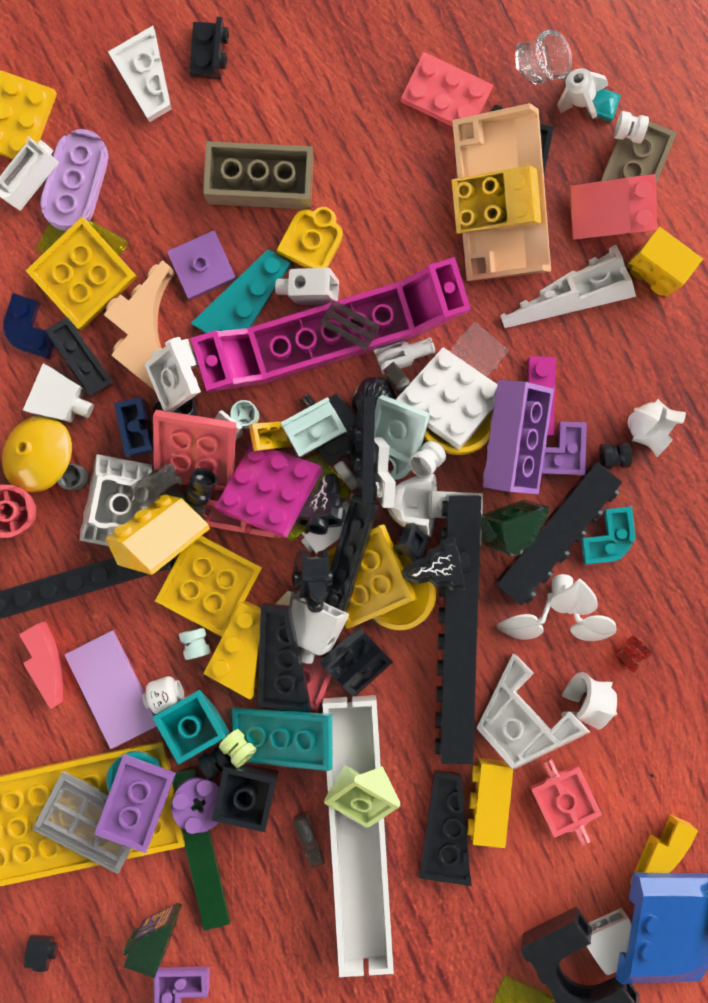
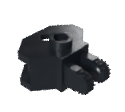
[292,550,332,613]

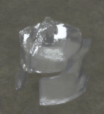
[516,30,572,85]

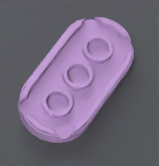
[40,129,109,231]

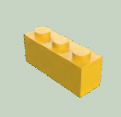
[466,758,513,848]

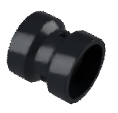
[599,441,632,469]
[184,468,218,506]
[198,745,234,781]

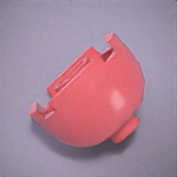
[0,485,37,538]

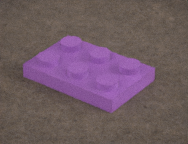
[94,754,176,853]

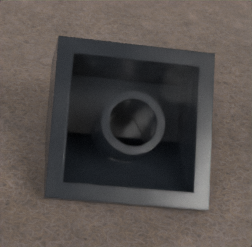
[212,765,279,832]

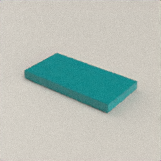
[232,707,333,771]

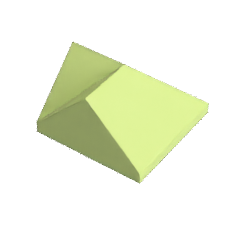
[324,765,400,828]

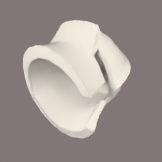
[628,399,686,457]
[561,672,617,730]

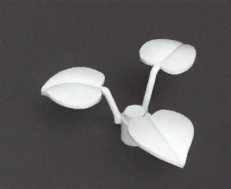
[496,574,617,641]

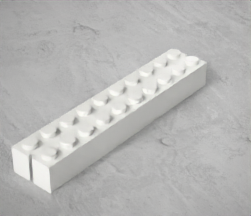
[323,695,394,977]

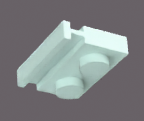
[281,397,346,458]

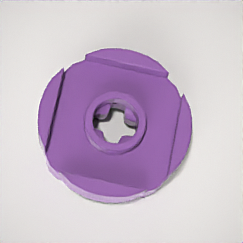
[171,777,219,834]

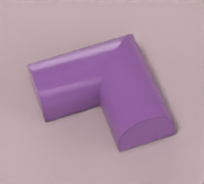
[153,966,210,1003]

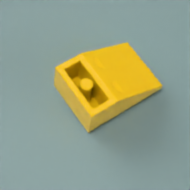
[452,165,542,234]

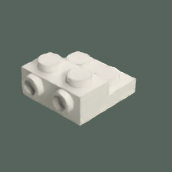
[144,337,201,412]

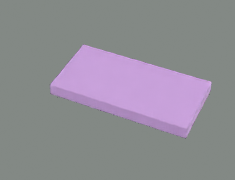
[65,630,156,749]

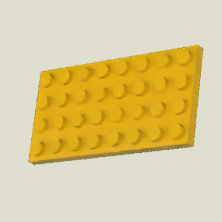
[0,740,185,886]

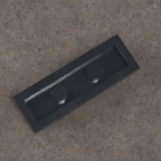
[45,317,113,398]

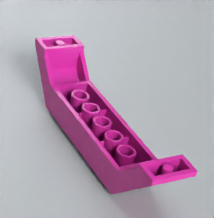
[190,257,471,392]

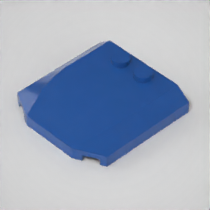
[616,873,708,984]

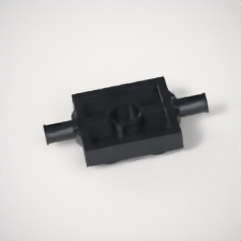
[300,393,356,467]

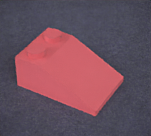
[570,174,658,240]

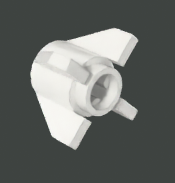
[557,68,608,119]

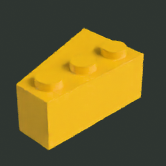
[203,601,261,699]

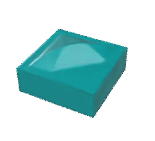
[587,89,621,123]

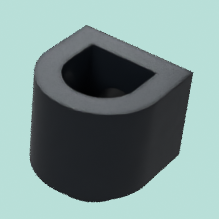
[24,934,58,972]

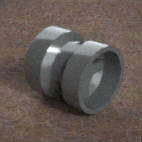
[57,463,89,490]

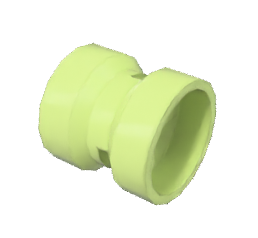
[219,729,257,768]

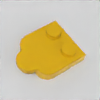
[277,207,342,268]

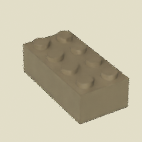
[203,141,314,210]

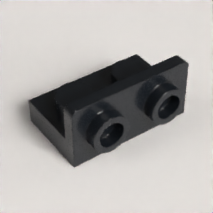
[189,17,229,79]

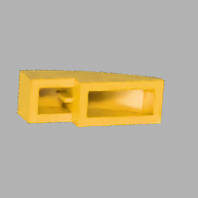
[630,815,698,884]

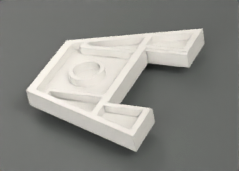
[477,654,590,769]

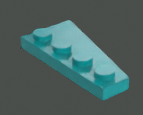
[191,249,291,333]

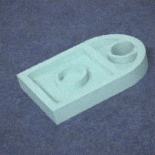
[374,395,430,480]

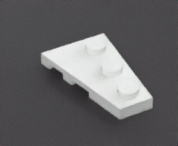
[108,26,172,122]

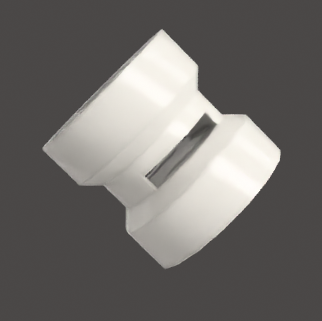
[614,111,649,144]
[409,441,446,478]

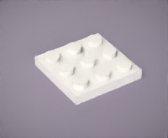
[396,347,497,450]

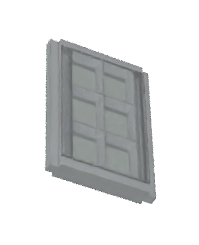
[33,771,132,874]

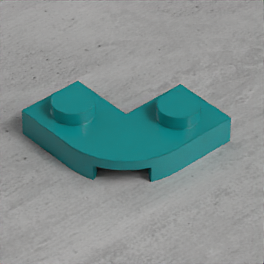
[581,506,635,565]

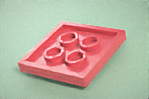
[153,410,237,491]

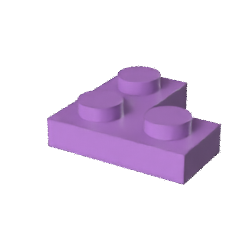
[542,422,587,476]

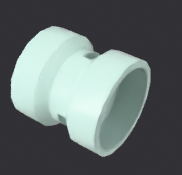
[231,400,259,429]
[179,627,211,660]

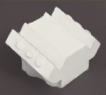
[79,454,152,546]

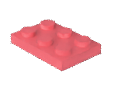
[401,52,493,127]

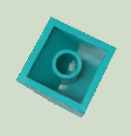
[152,690,230,765]

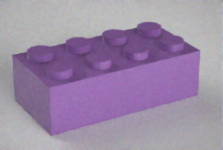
[483,380,554,494]

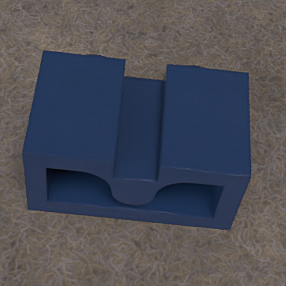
[114,398,154,458]

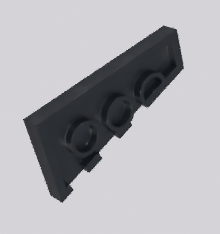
[258,603,312,712]
[419,770,472,886]

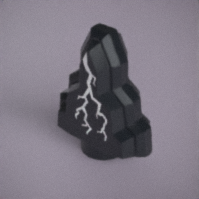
[295,474,345,535]
[402,536,471,591]

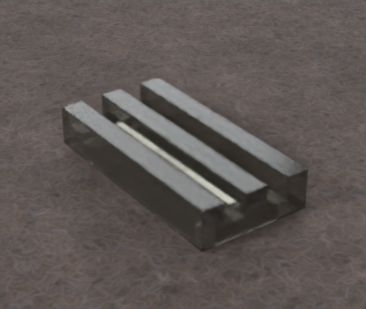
[320,300,380,351]

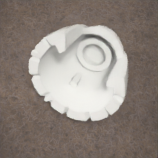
[387,474,437,537]

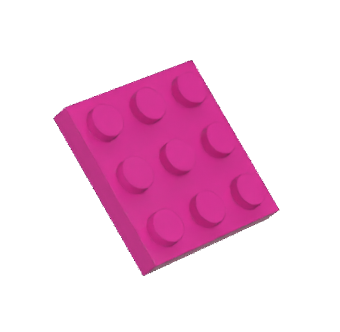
[215,442,323,538]

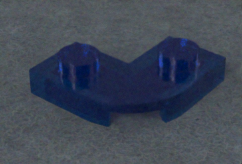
[3,293,54,360]

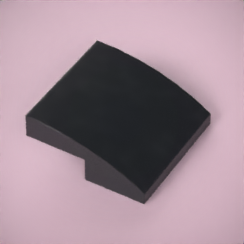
[320,626,393,696]

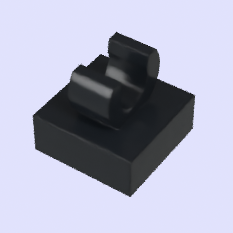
[393,523,429,561]

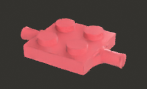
[530,758,602,845]

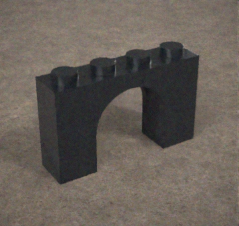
[521,906,639,1003]

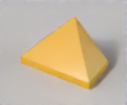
[249,421,293,451]

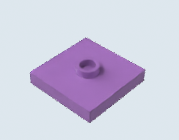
[167,230,236,300]

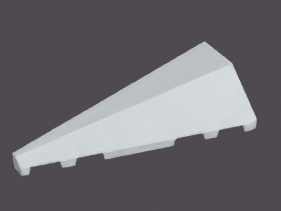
[500,245,636,328]

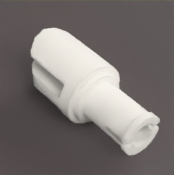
[374,337,435,374]

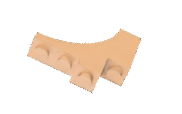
[104,260,175,391]

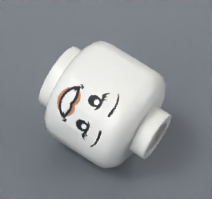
[142,676,184,714]

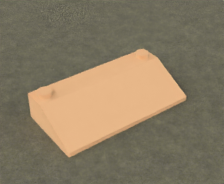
[452,103,551,281]

